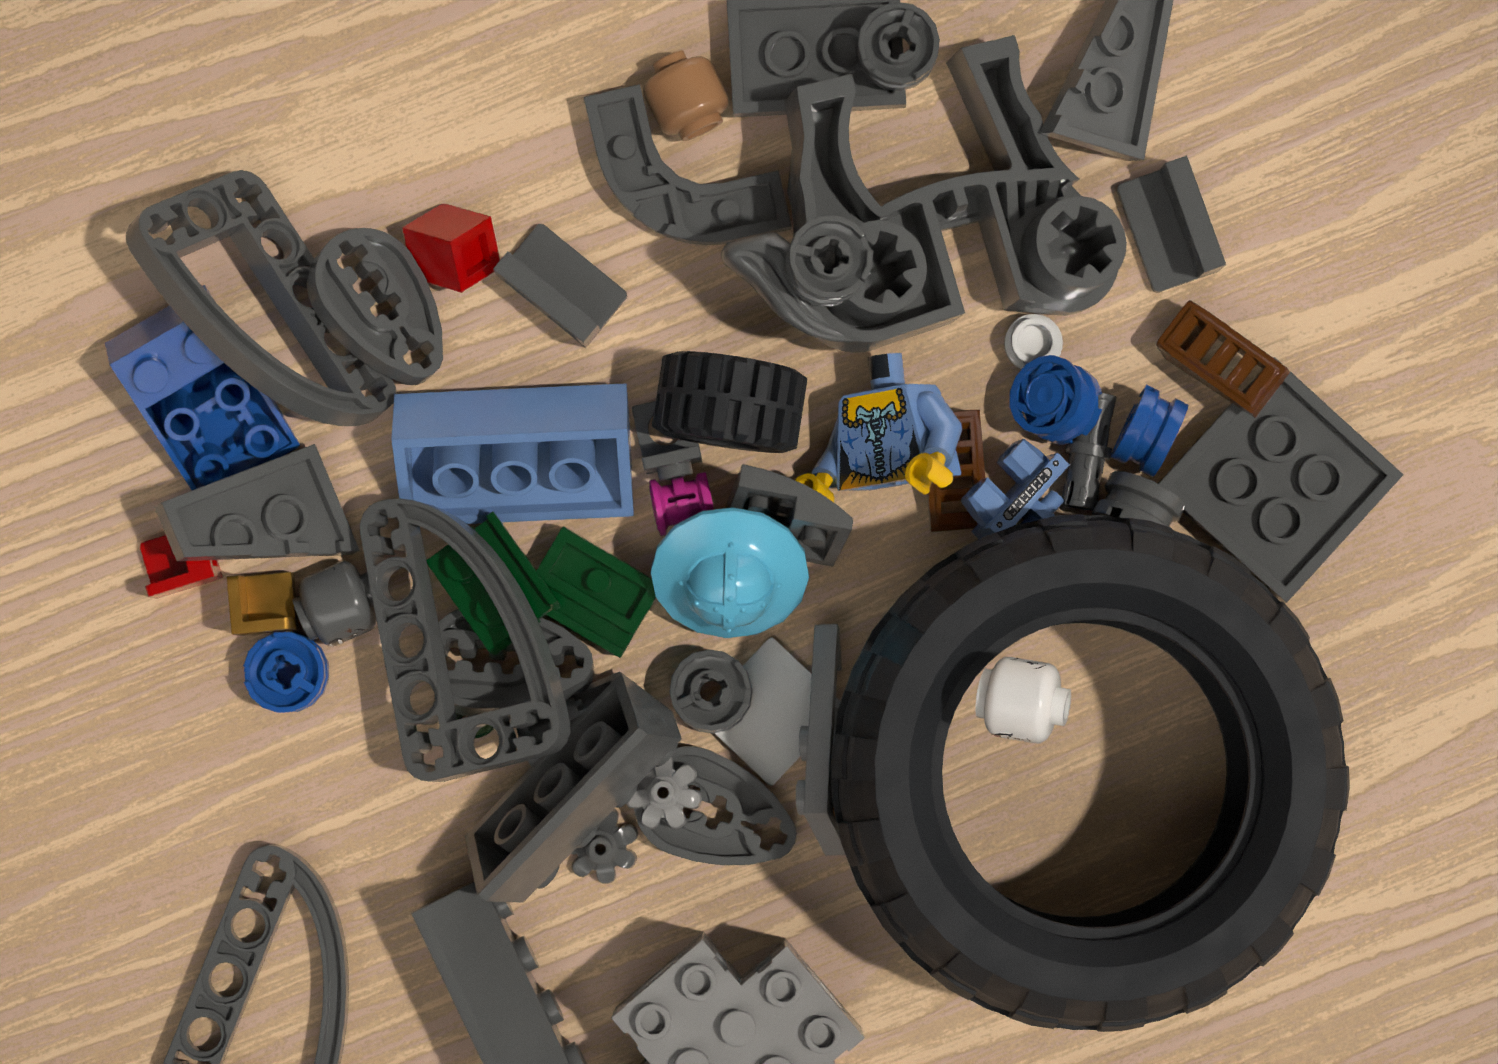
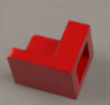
[402,204,500,293]
[140,535,223,599]

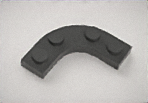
[584,84,792,245]

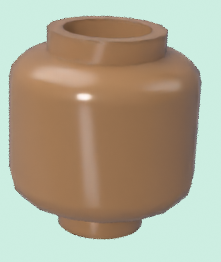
[643,50,729,141]

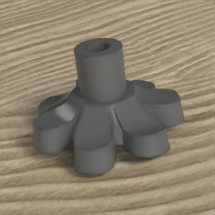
[571,808,638,884]

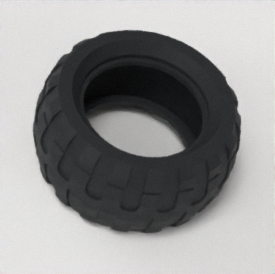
[831,515,1350,1032]

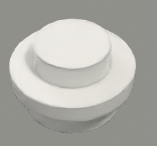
[1004,314,1063,369]

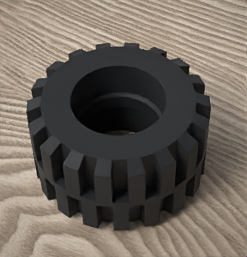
[652,351,807,453]

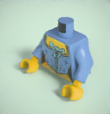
[795,353,962,502]

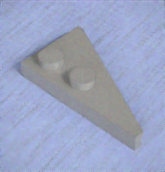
[796,624,845,856]

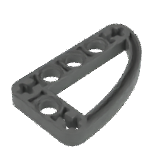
[126,170,396,426]
[360,499,570,782]
[163,844,349,1064]

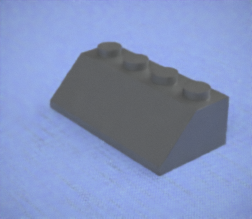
[465,673,682,903]
[411,882,587,1064]

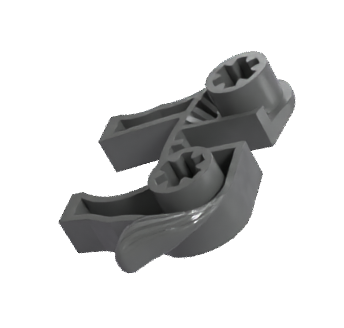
[721,35,1127,353]

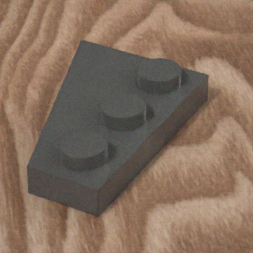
[1039,0,1174,161]
[154,444,360,561]

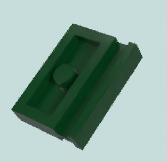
[426,511,562,656]
[537,526,656,658]

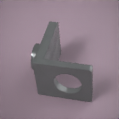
[632,401,703,481]

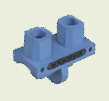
[961,439,1070,539]

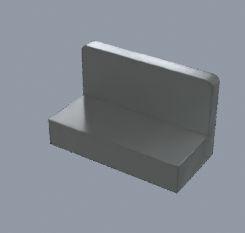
[1117,155,1226,293]
[493,224,627,348]

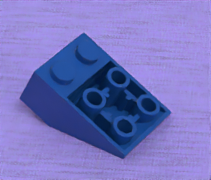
[105,285,300,491]

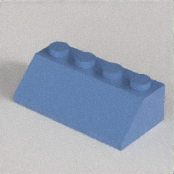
[391,383,634,524]

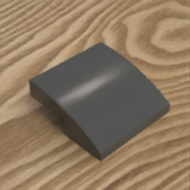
[726,464,853,567]

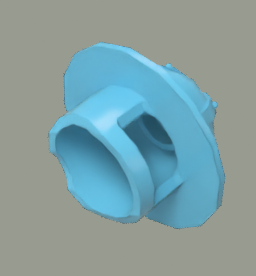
[651,507,809,638]

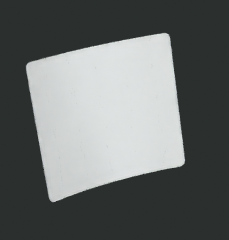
[709,637,841,786]

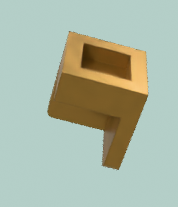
[227,572,299,636]

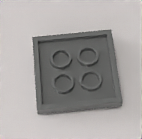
[1158,357,1404,603]

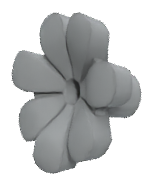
[626,757,702,829]

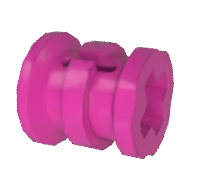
[649,472,714,537]

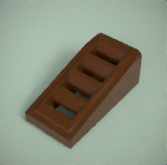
[1156,300,1290,418]
[927,410,985,532]

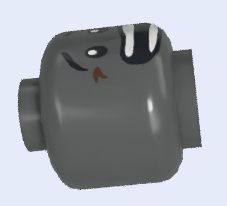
[293,561,377,647]

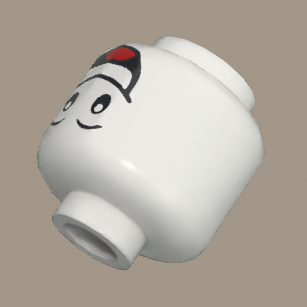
[975,657,1071,744]

